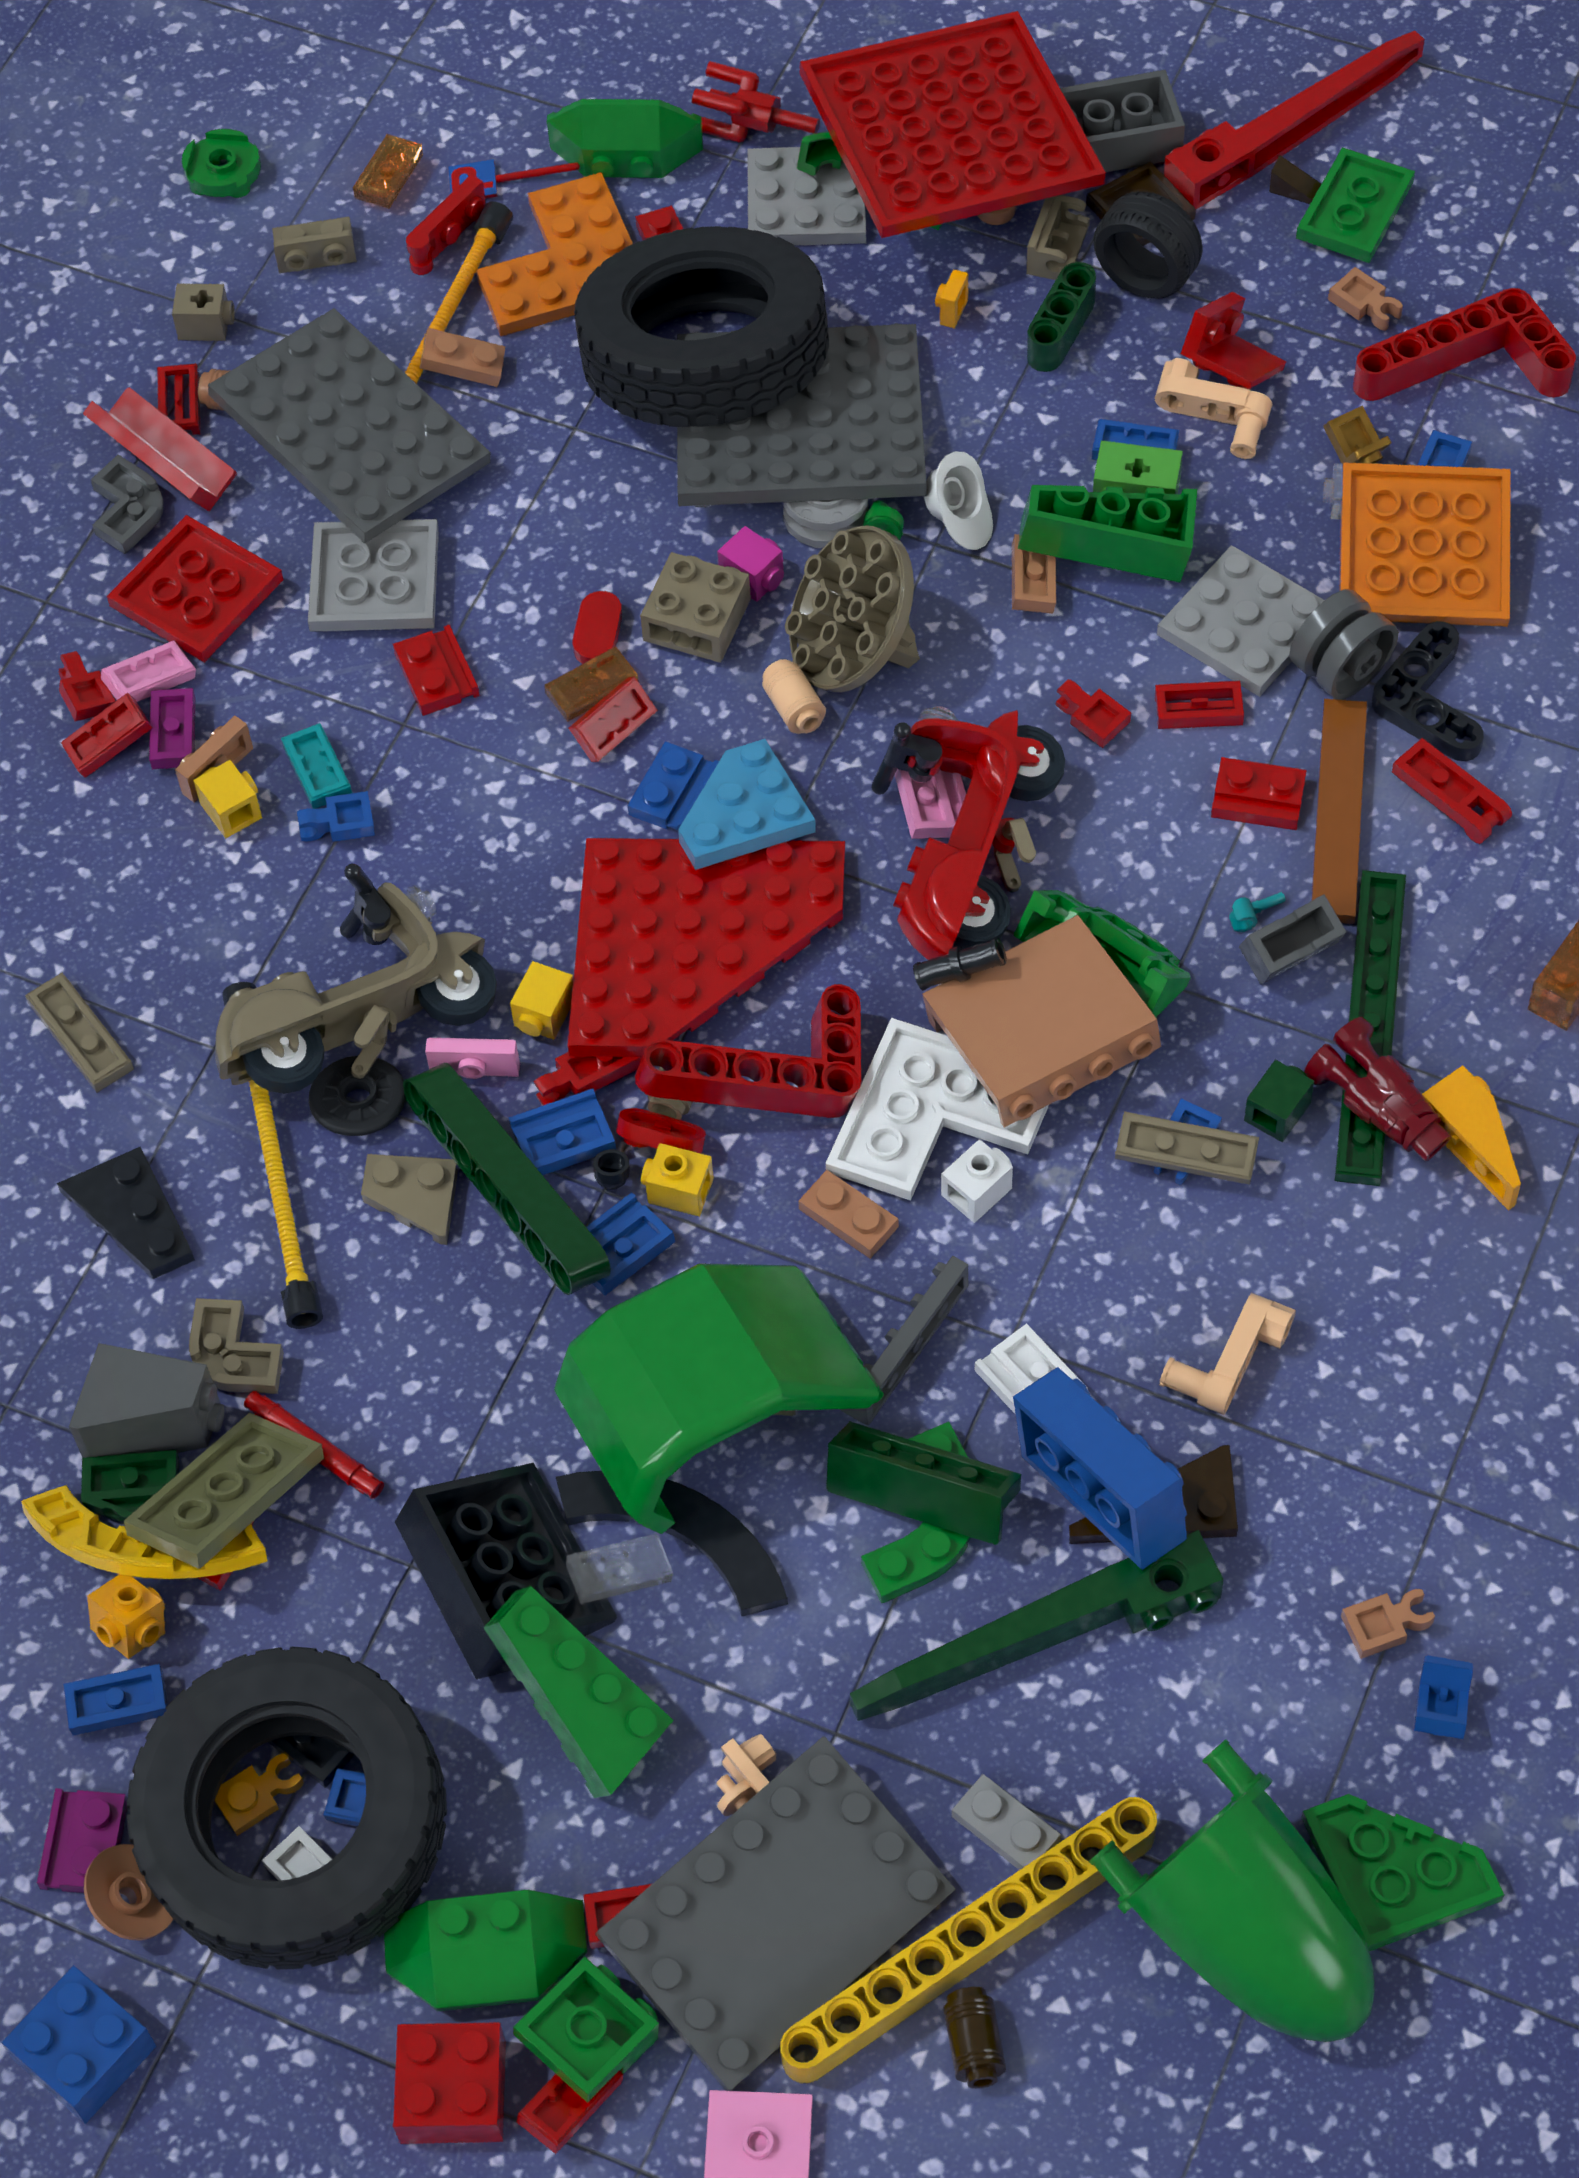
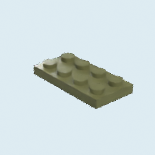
[124,1412,324,1569]

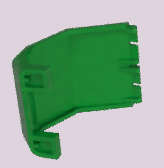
[554,1263,883,1535]

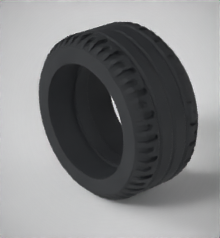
[1093,191,1203,299]

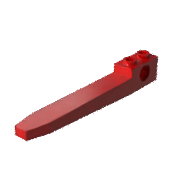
[1164,30,1425,209]

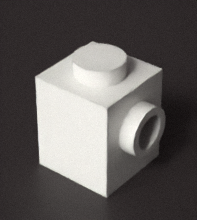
[941,1139,1013,1223]

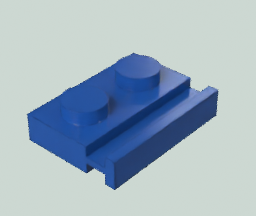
[627,741,719,834]
[508,1089,616,1175]
[586,1192,676,1296]

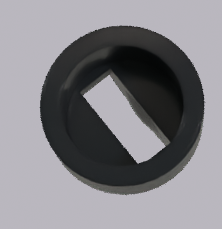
[593,1149,630,1190]

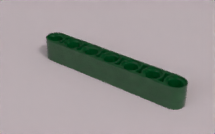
[403,1062,611,1295]

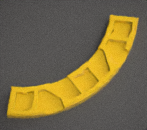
[21,1485,268,1579]

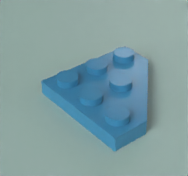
[678,739,816,870]

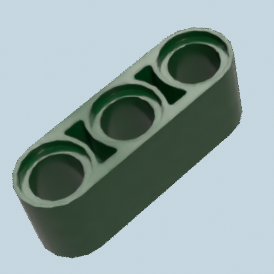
[1027,262,1096,372]

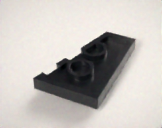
[57,1147,195,1279]

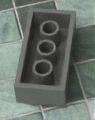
[1060,69,1185,172]

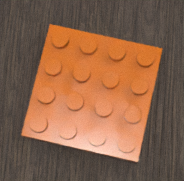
[1339,463,1511,627]

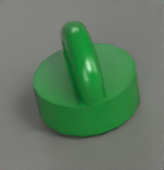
[862,500,904,540]

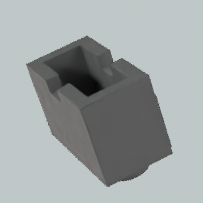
[1239,894,1347,985]

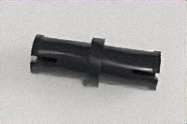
[913,937,1007,991]

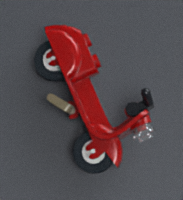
[871,706,1065,960]

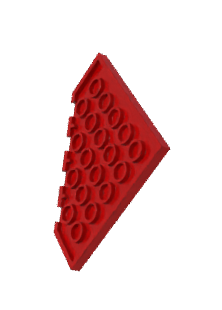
[567,838,845,1057]

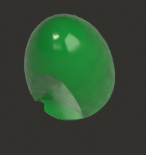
[1089,1739,1375,2042]

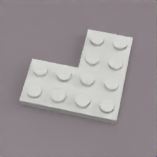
[826,1018,1049,1201]

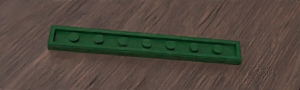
[1334,870,1406,1186]

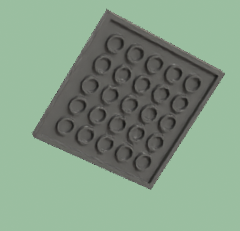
[677,323,927,506]

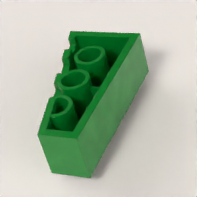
[1018,485,1197,583]
[484,1586,674,1798]

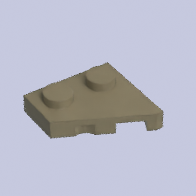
[361,1154,459,1245]

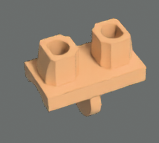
[716,1734,776,1816]

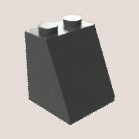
[69,1343,225,1458]

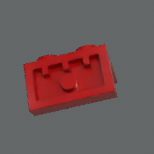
[1180,292,1286,389]

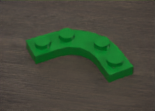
[861,1421,971,1604]

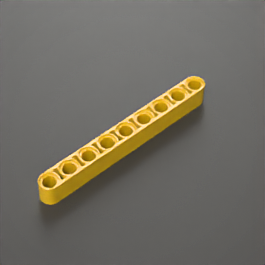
[780,1797,1157,2083]

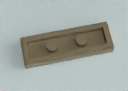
[25,972,134,1093]
[1115,1111,1259,1185]

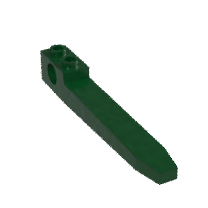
[850,1530,1224,1721]

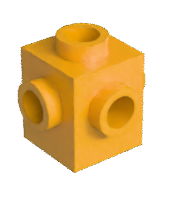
[87,1574,165,1659]

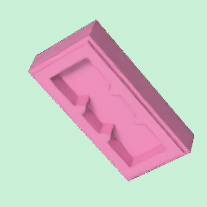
[101,640,196,702]
[425,1038,520,1079]

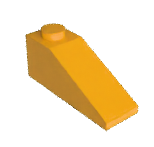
[1422,1065,1521,1211]

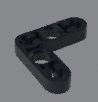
[1372,621,1484,761]

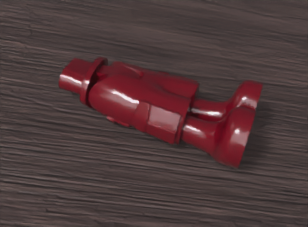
[1304,1017,1452,1162]

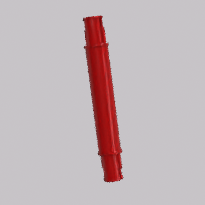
[244,1391,384,1499]

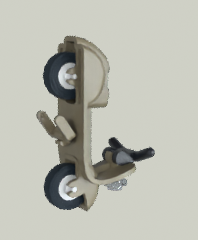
[215,863,497,1094]

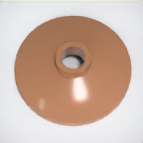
[84,1844,173,1940]

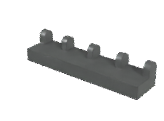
[840,1255,968,1426]

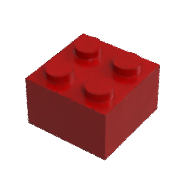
[393,2022,506,2144]

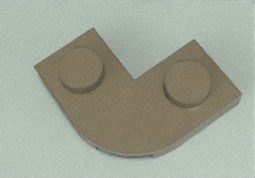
[189,1298,284,1394]

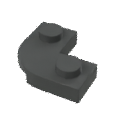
[91,454,164,554]

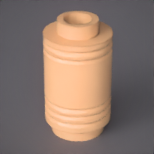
[762,659,826,734]

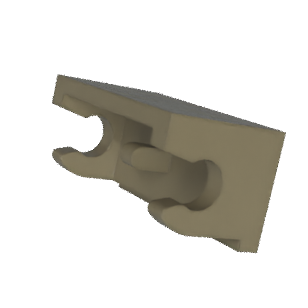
[1027,195,1090,280]

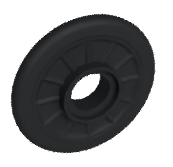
[309,1056,406,1136]

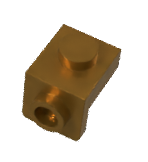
[1323,405,1392,465]

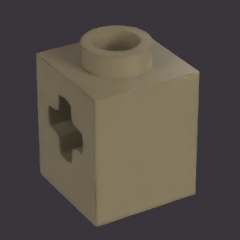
[172,283,235,341]

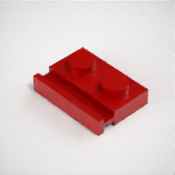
[393,624,480,716]
[1211,757,1307,831]

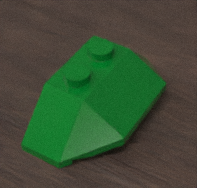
[547,99,703,178]
[384,1890,587,2012]

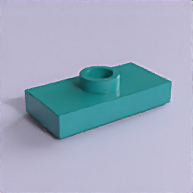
[281,723,352,809]

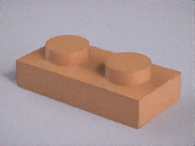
[420,328,506,387]
[1012,534,1056,614]
[175,716,253,802]
[798,1170,899,1259]

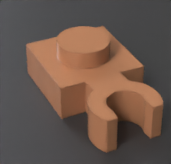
[1328,267,1403,331]
[1341,1589,1435,1659]

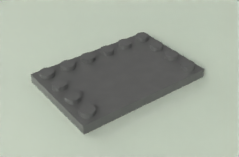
[595,1736,956,2091]

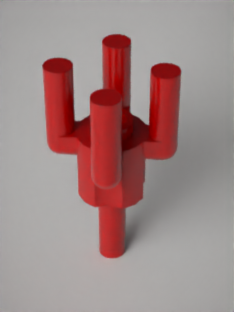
[692,61,820,143]

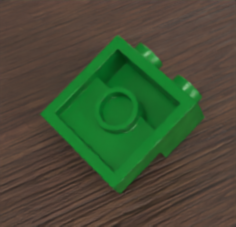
[513,1957,659,2103]

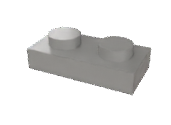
[952,1774,1061,1870]

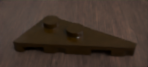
[1069,1445,1238,1544]

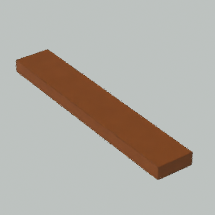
[1311,698,1367,924]

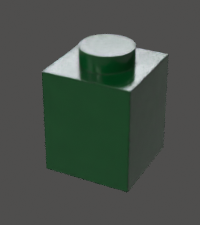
[1244,1059,1314,1143]

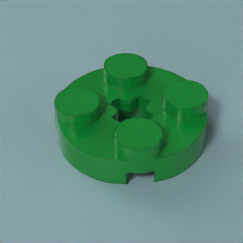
[182,129,261,198]

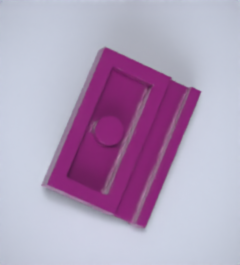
[37,1788,128,1893]

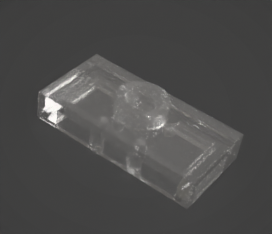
[566,1533,673,1604]

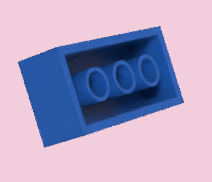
[1013,1367,1187,1570]

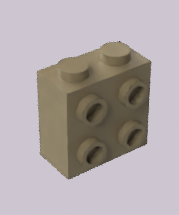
[640,552,751,663]

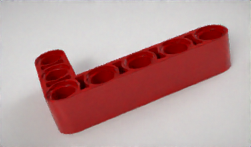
[1353,288,1576,401]
[635,984,861,1118]

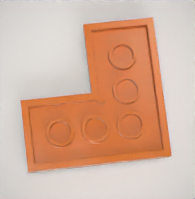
[476,172,633,336]

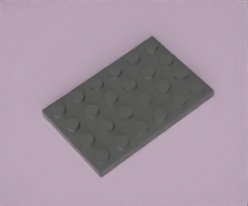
[208,308,491,543]

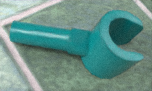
[1229,892,1286,932]

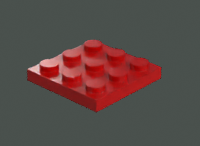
[107,515,284,663]

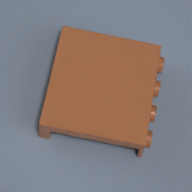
[922,915,1162,1128]

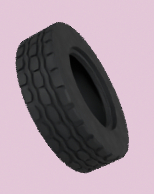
[574,226,829,427]
[127,1647,447,1970]

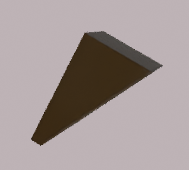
[1269,155,1321,204]

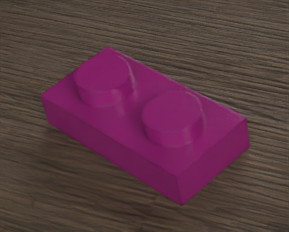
[149,688,196,769]

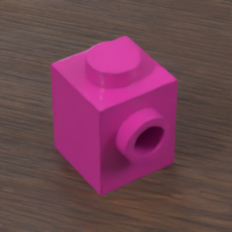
[717,526,784,602]

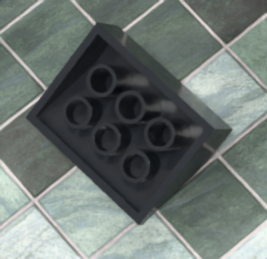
[395,1462,617,1680]

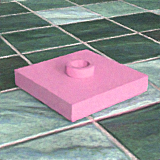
[704,2090,813,2178]

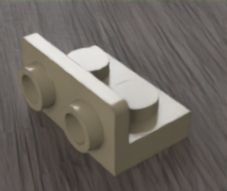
[272,216,357,273]

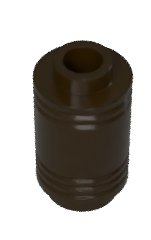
[943,1987,1006,2089]

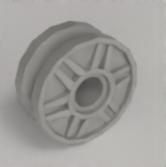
[783,498,869,548]

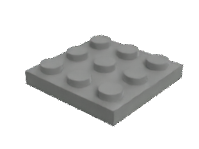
[748,147,866,246]
[308,519,439,632]
[1157,545,1325,697]

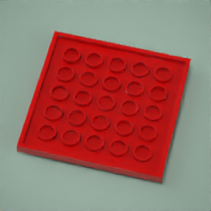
[799,11,1106,238]

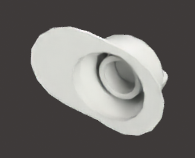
[924,451,993,550]

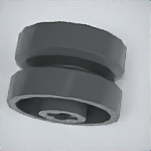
[1289,589,1399,700]

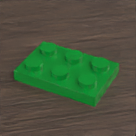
[1296,147,1415,263]

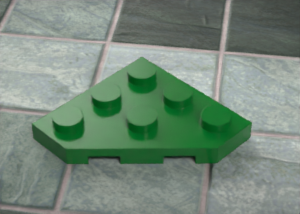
[1301,1794,1504,1951]

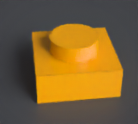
[935,269,968,329]

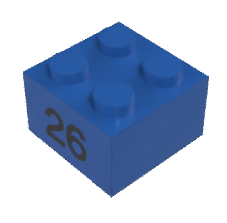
[1,1965,157,2124]

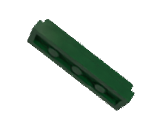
[826,1421,1022,1545]

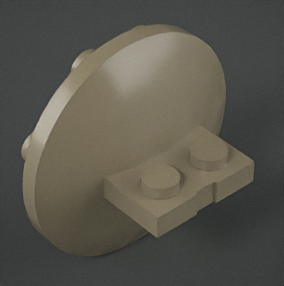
[785,526,920,692]

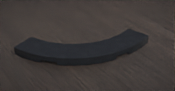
[556,1470,788,1617]

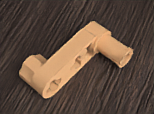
[1155,358,1272,459]
[1159,1293,1296,1415]

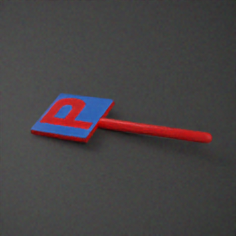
[448,159,580,198]

